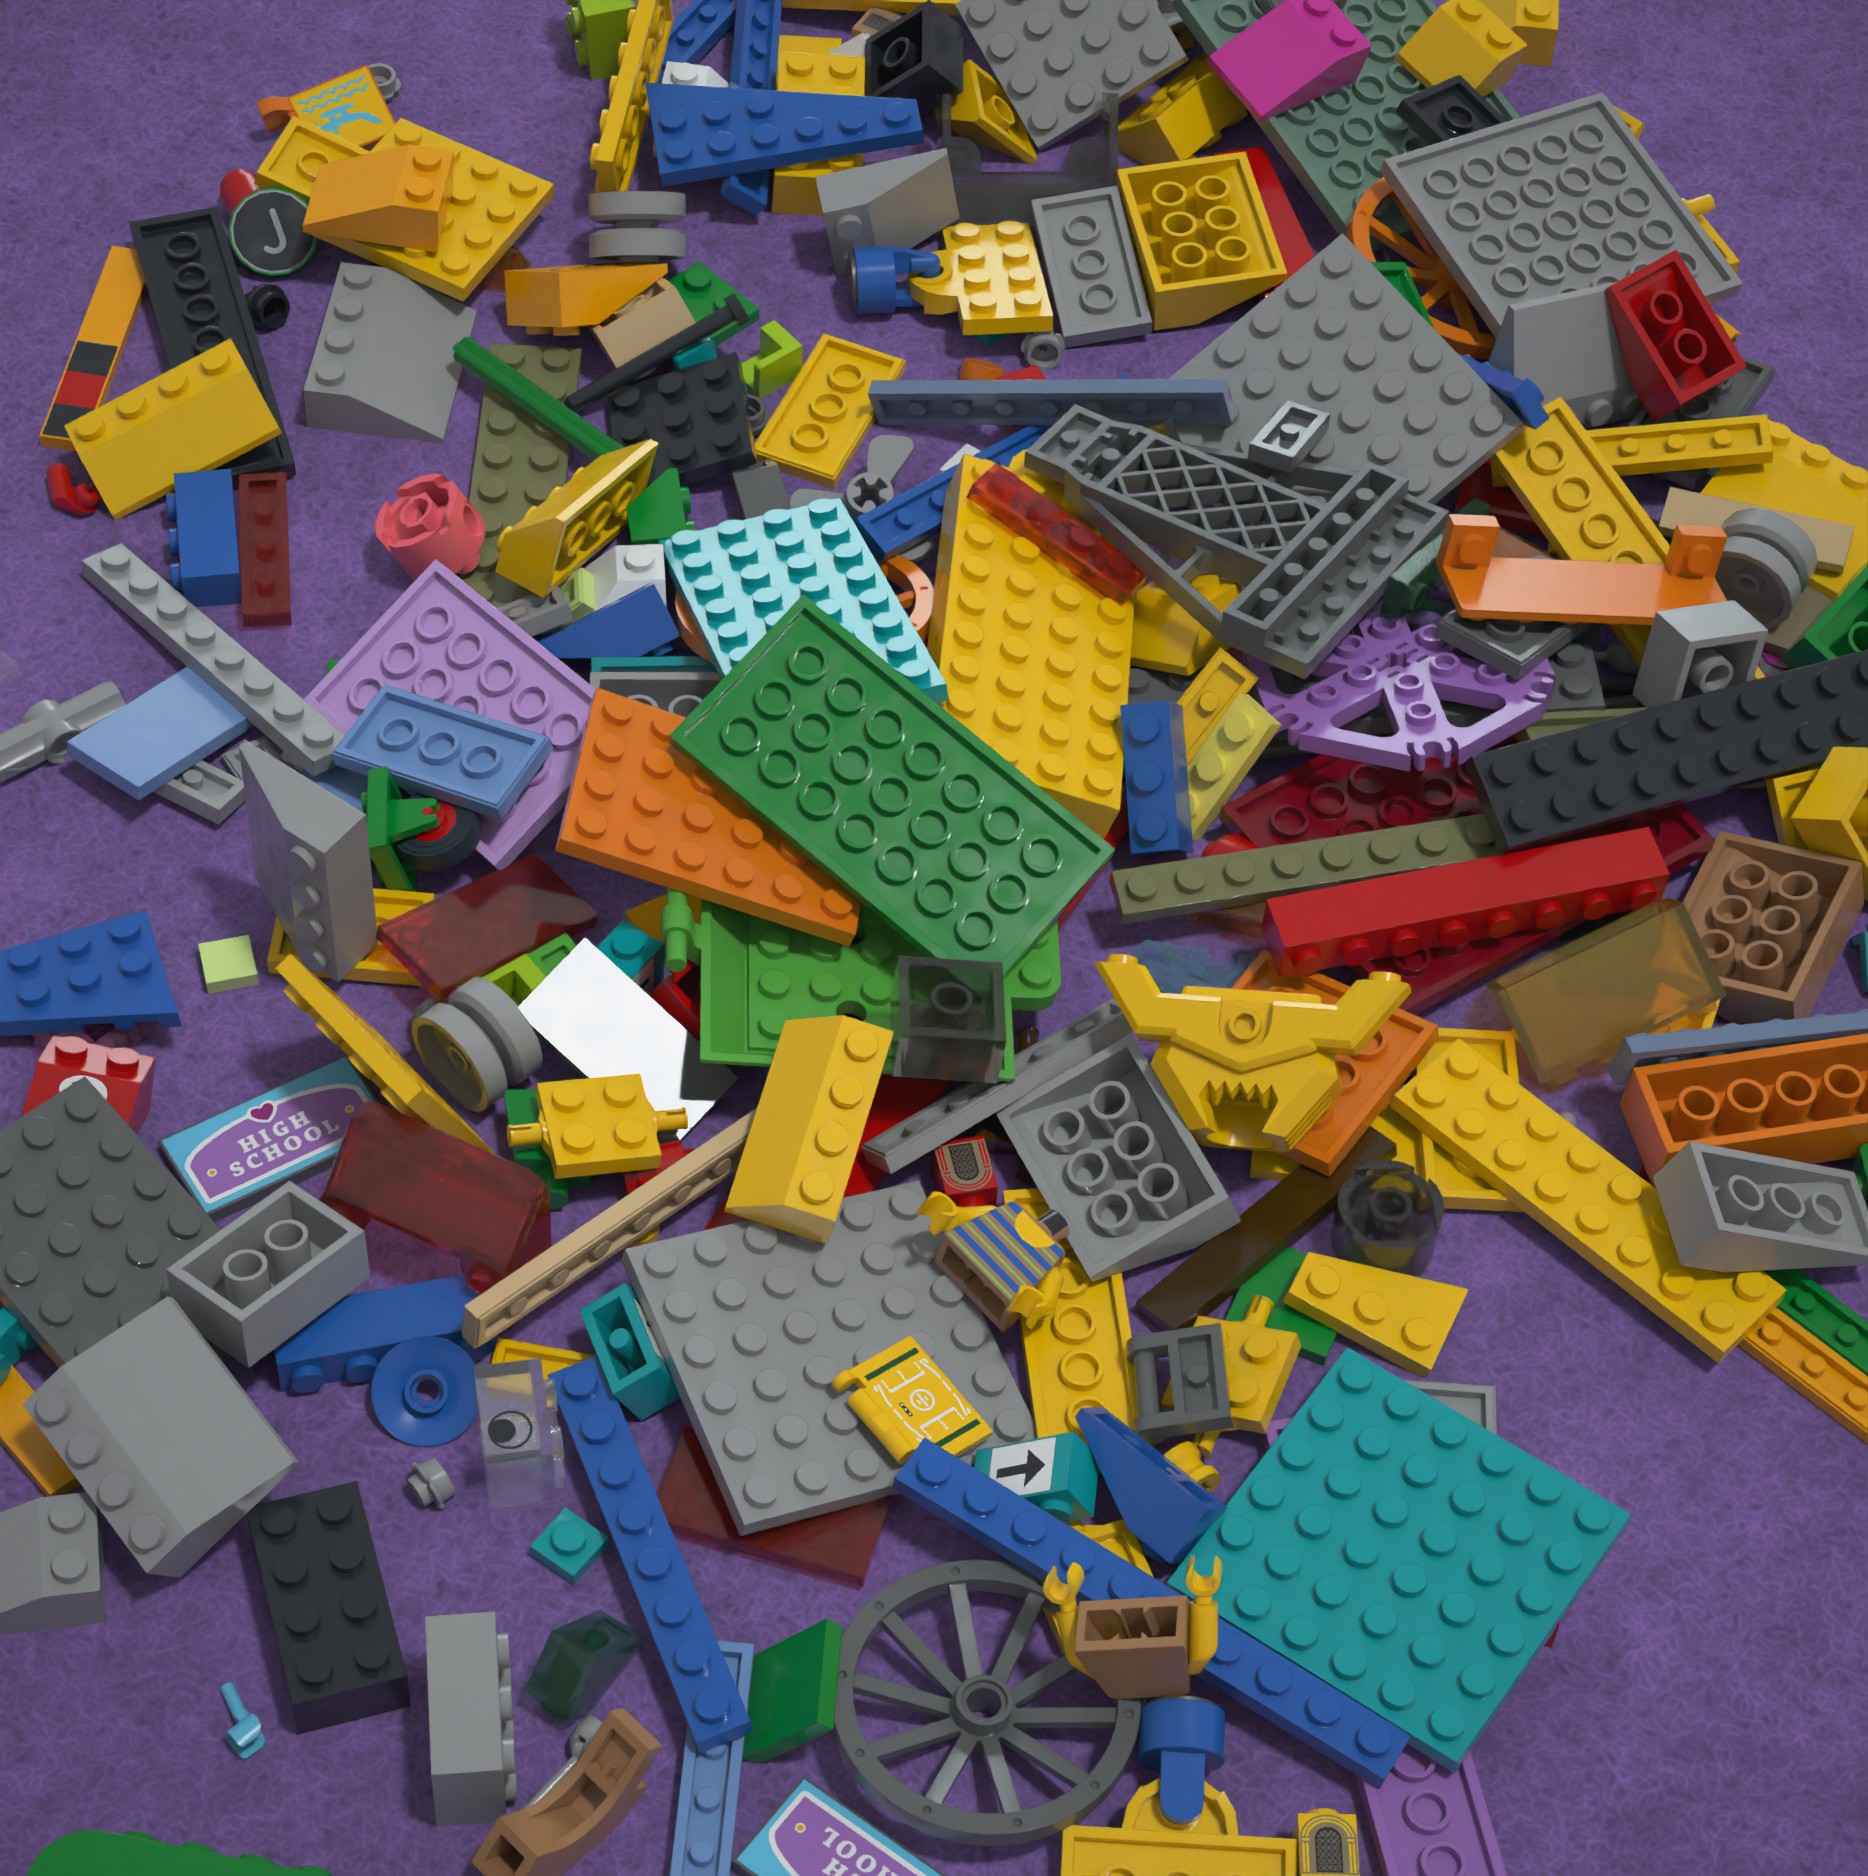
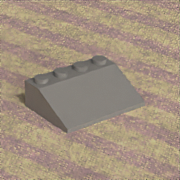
[303,262,477,444]
[1488,282,1643,429]
[239,740,378,982]
[996,1034,1241,1282]
[22,1296,299,1578]

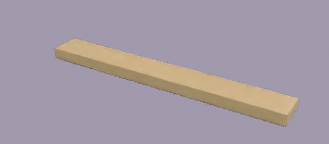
[462,1108,757,1349]

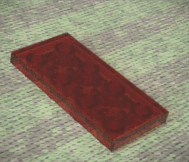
[376,853,599,1001]
[657,1425,895,1587]

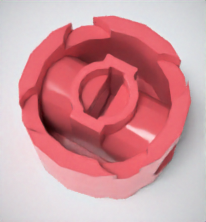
[375,473,486,581]

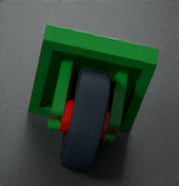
[361,766,482,892]

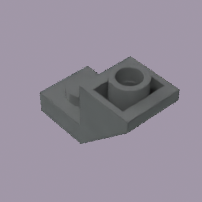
[727,459,791,520]

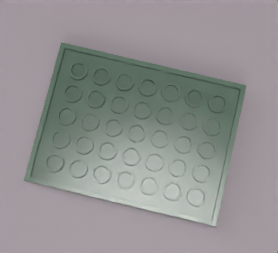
[1172,0,1520,252]

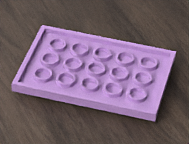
[304,559,596,873]

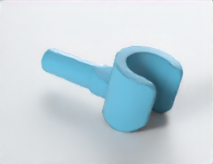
[220,1682,266,1760]

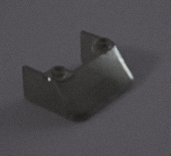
[937,92,1119,228]

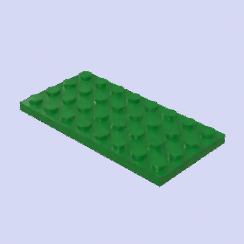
[669,594,1115,1002]

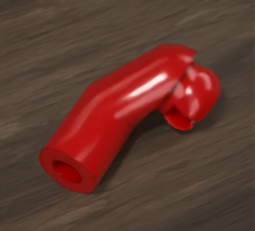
[46,463,100,516]

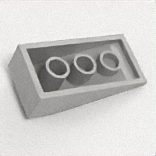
[1653,1141,1868,1272]

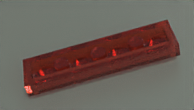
[966,462,1148,606]
[239,472,292,627]

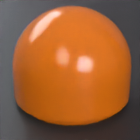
[959,358,1006,380]

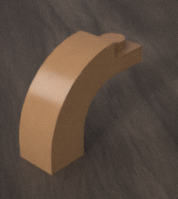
[471,1708,663,1876]

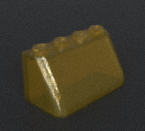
[1486,898,1727,1087]

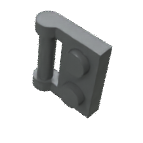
[1126,1323,1233,1445]

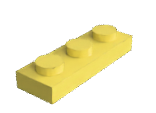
[1187,693,1282,841]

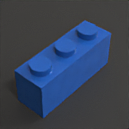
[166,469,243,607]
[1120,700,1193,857]

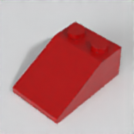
[1605,249,1747,423]

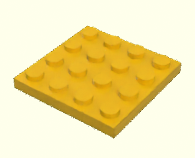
[308,118,554,302]
[275,953,496,1166]

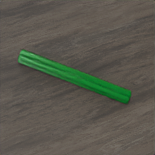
[453,337,624,460]

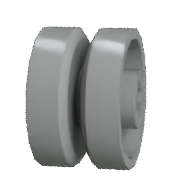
[588,191,686,263]
[1715,508,1818,629]
[412,977,543,1113]

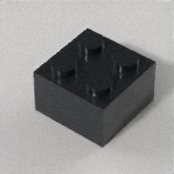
[864,0,963,119]

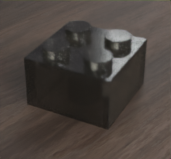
[890,955,1006,1083]

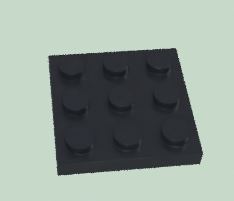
[607,352,758,488]

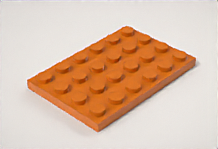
[555,688,861,946]

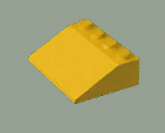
[1116,152,1287,331]
[1701,419,1868,599]

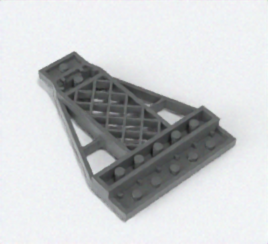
[1024,404,1449,679]

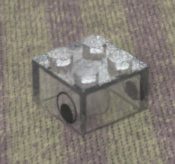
[474,1358,566,1517]

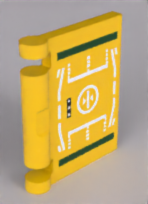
[831,1335,993,1464]

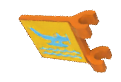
[256,65,396,150]

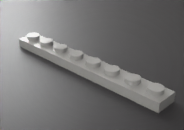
[82,543,345,777]

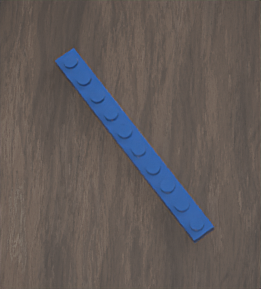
[892,1437,1411,1789]

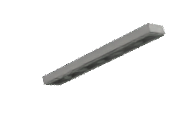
[861,999,1133,1174]

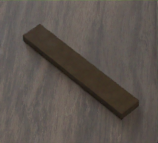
[1136,1126,1397,1331]

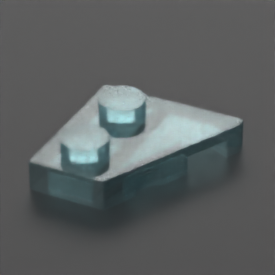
[1129,940,1255,994]

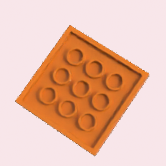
[1231,949,1439,1177]

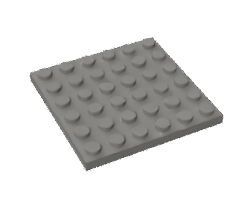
[1380,92,1743,339]
[1141,233,1524,549]
[622,1180,1037,1536]

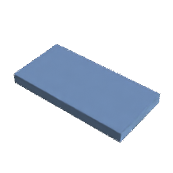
[67,667,255,801]
[331,684,553,820]

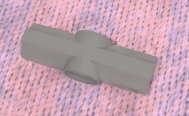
[0,681,126,783]

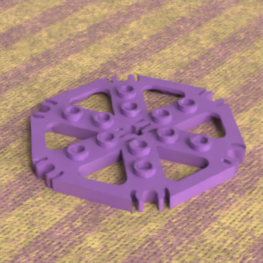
[1242,573,1555,772]

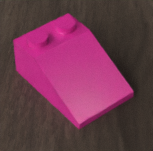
[1207,0,1372,122]

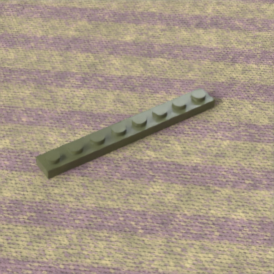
[1109,814,1511,924]

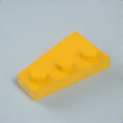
[1282,1252,1469,1378]

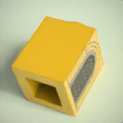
[1292,1808,1360,1876]

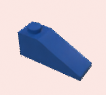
[537,581,681,658]
[1075,1407,1228,1565]

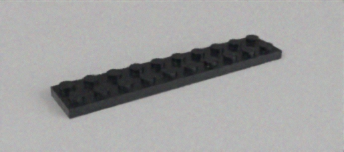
[1463,649,1868,854]

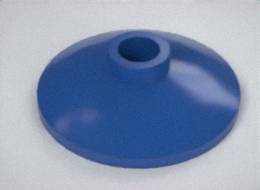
[371,1336,482,1447]

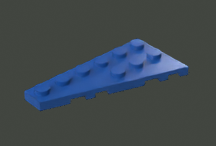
[645,82,924,187]
[0,910,182,1036]

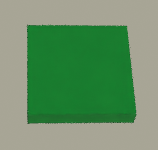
[1225,1247,1338,1366]
[743,1618,842,1764]

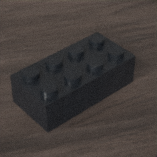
[247,1481,411,1735]

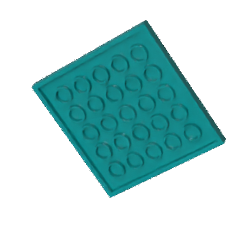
[1167,1347,1631,1773]

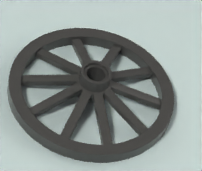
[832,1560,1141,1846]

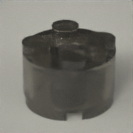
[1330,1160,1444,1277]

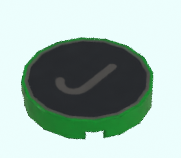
[228,187,319,279]

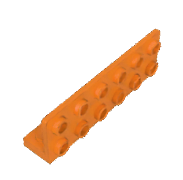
[1436,514,1727,627]

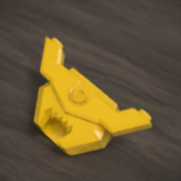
[1094,954,1412,1153]

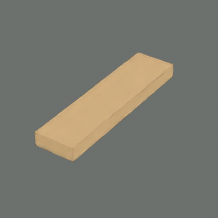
[1658,487,1855,574]

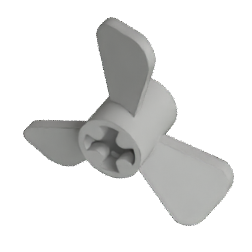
[790,435,935,564]

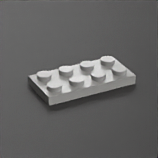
[1031,185,1152,348]

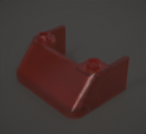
[319,1101,552,1330]

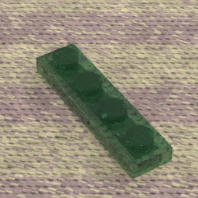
[1379,498,1491,624]

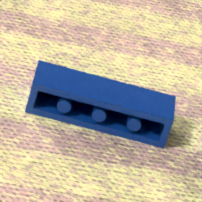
[273,1271,496,1393]

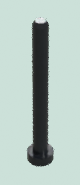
[564,293,750,413]

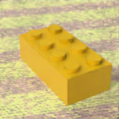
[772,51,865,215]

